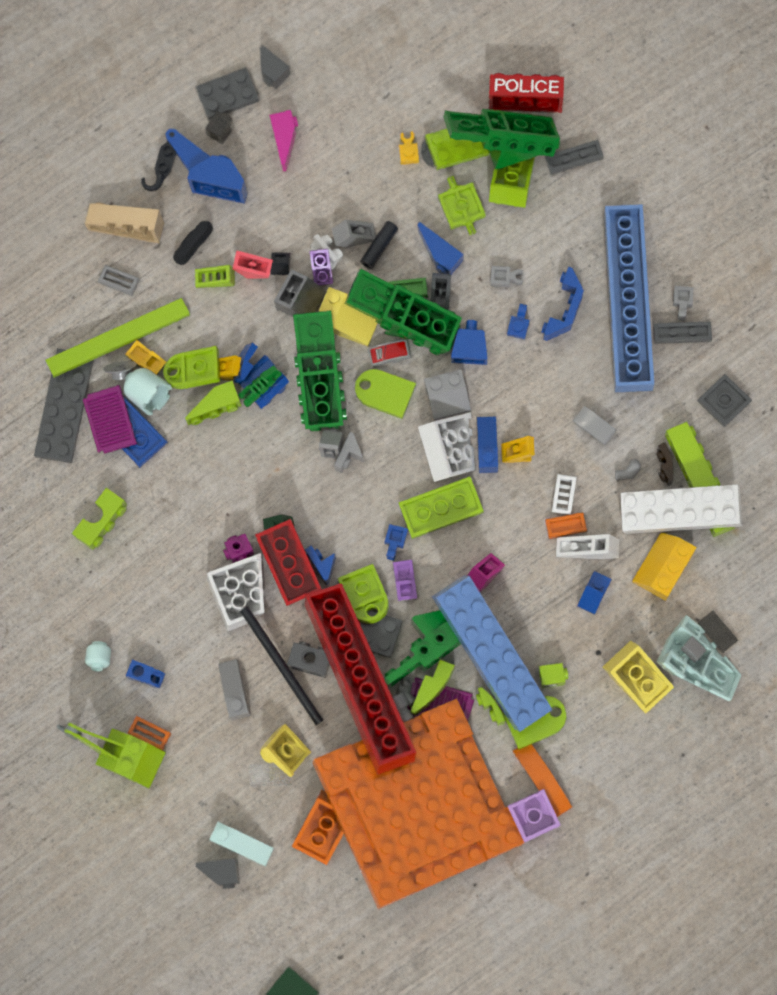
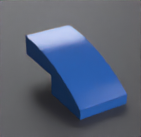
[233,342,258,383]

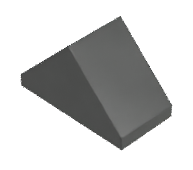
[431,273,452,310]

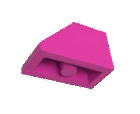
[467,553,505,592]

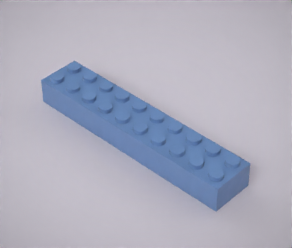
[604,204,654,393]

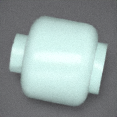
[85,641,111,672]

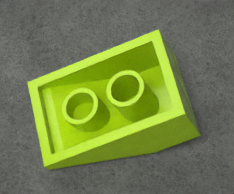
[489,157,535,208]

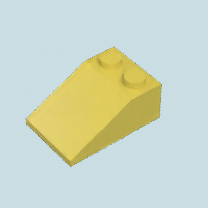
[318,287,378,346]
[602,641,674,714]

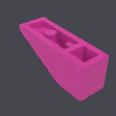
[270,110,298,172]

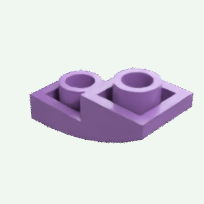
[310,249,333,285]

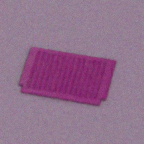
[83,385,137,454]
[407,677,474,721]

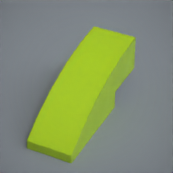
[411,660,455,715]

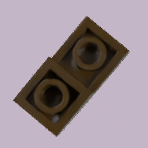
[656,442,674,486]

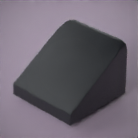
[271,252,290,275]

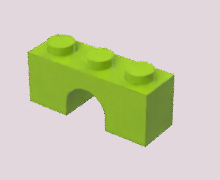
[71,488,127,550]

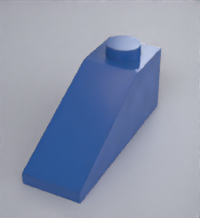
[417,222,464,275]
[477,417,498,473]

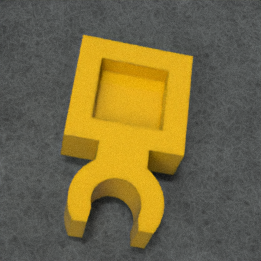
[399,131,419,165]

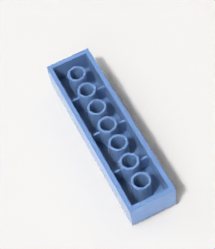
[431,575,552,732]

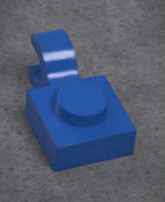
[507,304,530,340]
[384,524,408,561]

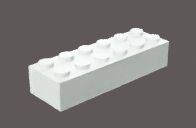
[621,485,742,534]

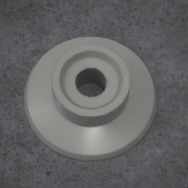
[103,361,137,380]

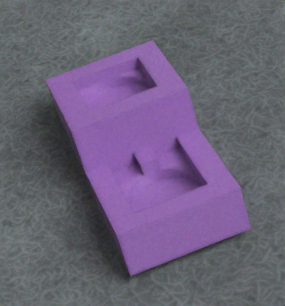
[393,560,417,601]

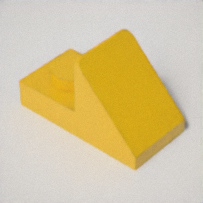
[219,355,241,382]
[501,436,535,463]

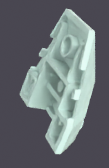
[657,615,741,701]

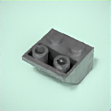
[274,269,326,316]

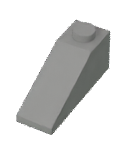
[218,659,251,721]

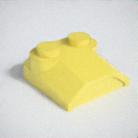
[260,724,311,777]

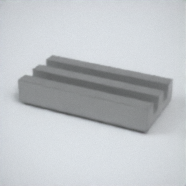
[98,265,140,296]

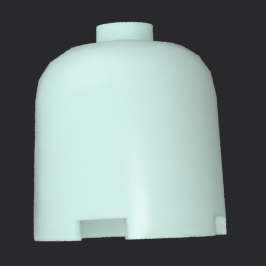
[123,368,172,415]

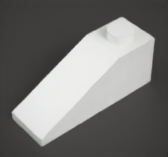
[556,534,619,559]

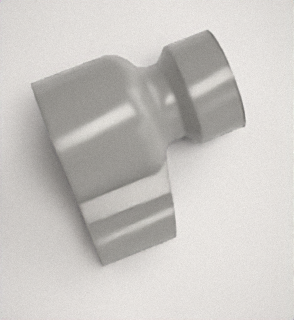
[392,691,414,722]

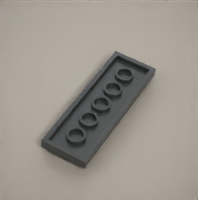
[34,348,94,463]

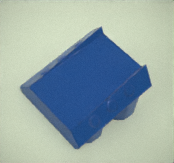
[238,355,289,409]

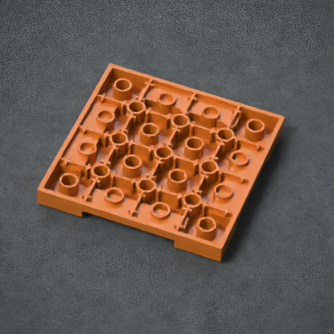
[312,699,524,910]

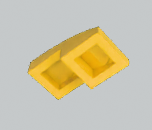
[125,340,166,375]

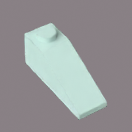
[209,822,274,867]

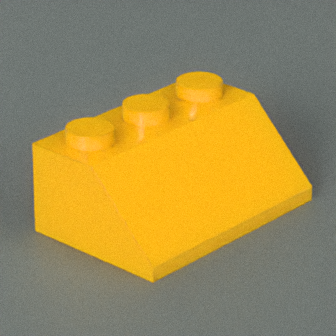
[632,532,697,601]

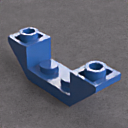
[541,266,584,341]

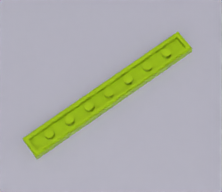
[45,298,190,378]

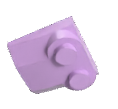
[508,789,561,843]

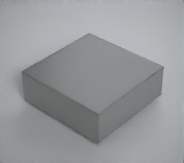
[681,636,706,663]

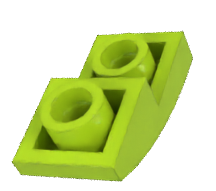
[476,687,505,726]

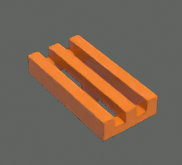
[128,716,172,751]

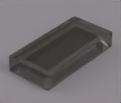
[698,611,738,653]

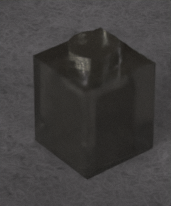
[205,111,234,144]

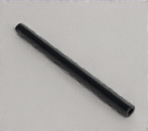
[240,606,323,725]

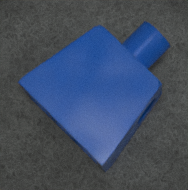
[451,320,487,365]

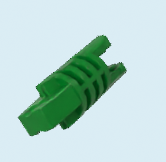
[238,365,282,407]

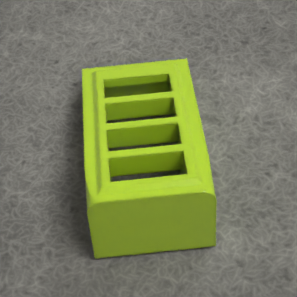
[195,265,235,288]

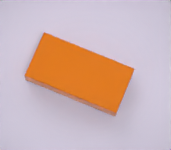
[545,512,587,539]

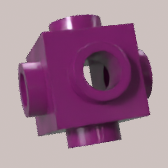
[223,533,254,563]

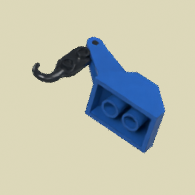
[141,129,248,204]

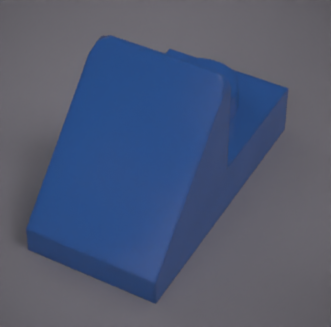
[305,546,336,585]
[577,571,612,615]

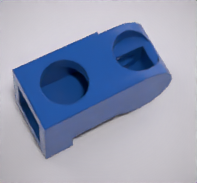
[126,660,165,689]

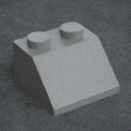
[424,369,471,420]

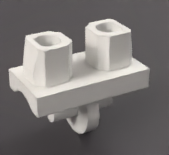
[310,234,343,270]

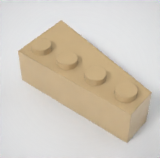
[85,202,164,243]

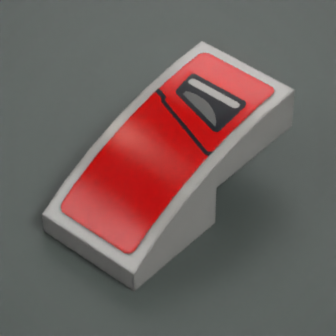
[368,339,411,367]

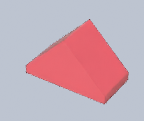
[232,251,273,279]

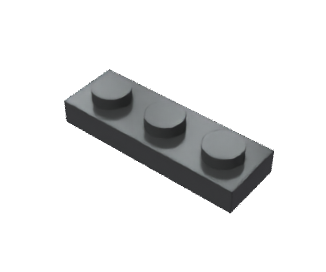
[545,140,604,175]
[654,321,712,344]

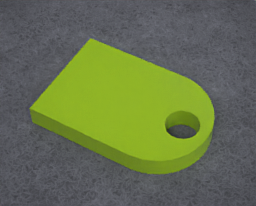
[163,346,220,389]
[355,369,416,419]
[337,564,389,624]
[503,696,566,750]

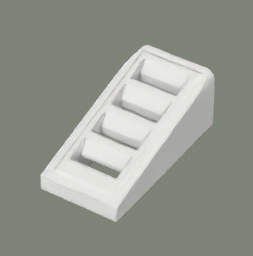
[552,474,577,515]

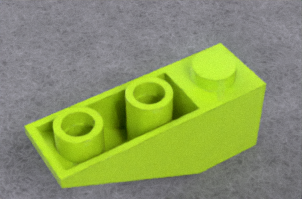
[185,381,241,425]

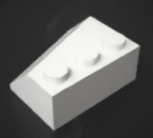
[418,412,475,482]
[207,553,264,631]

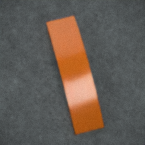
[512,744,572,817]

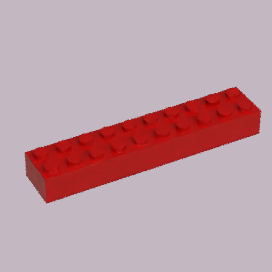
[305,583,416,775]

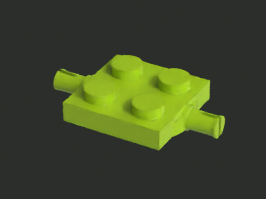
[438,176,486,235]

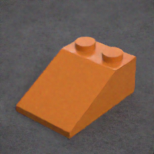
[292,789,344,865]

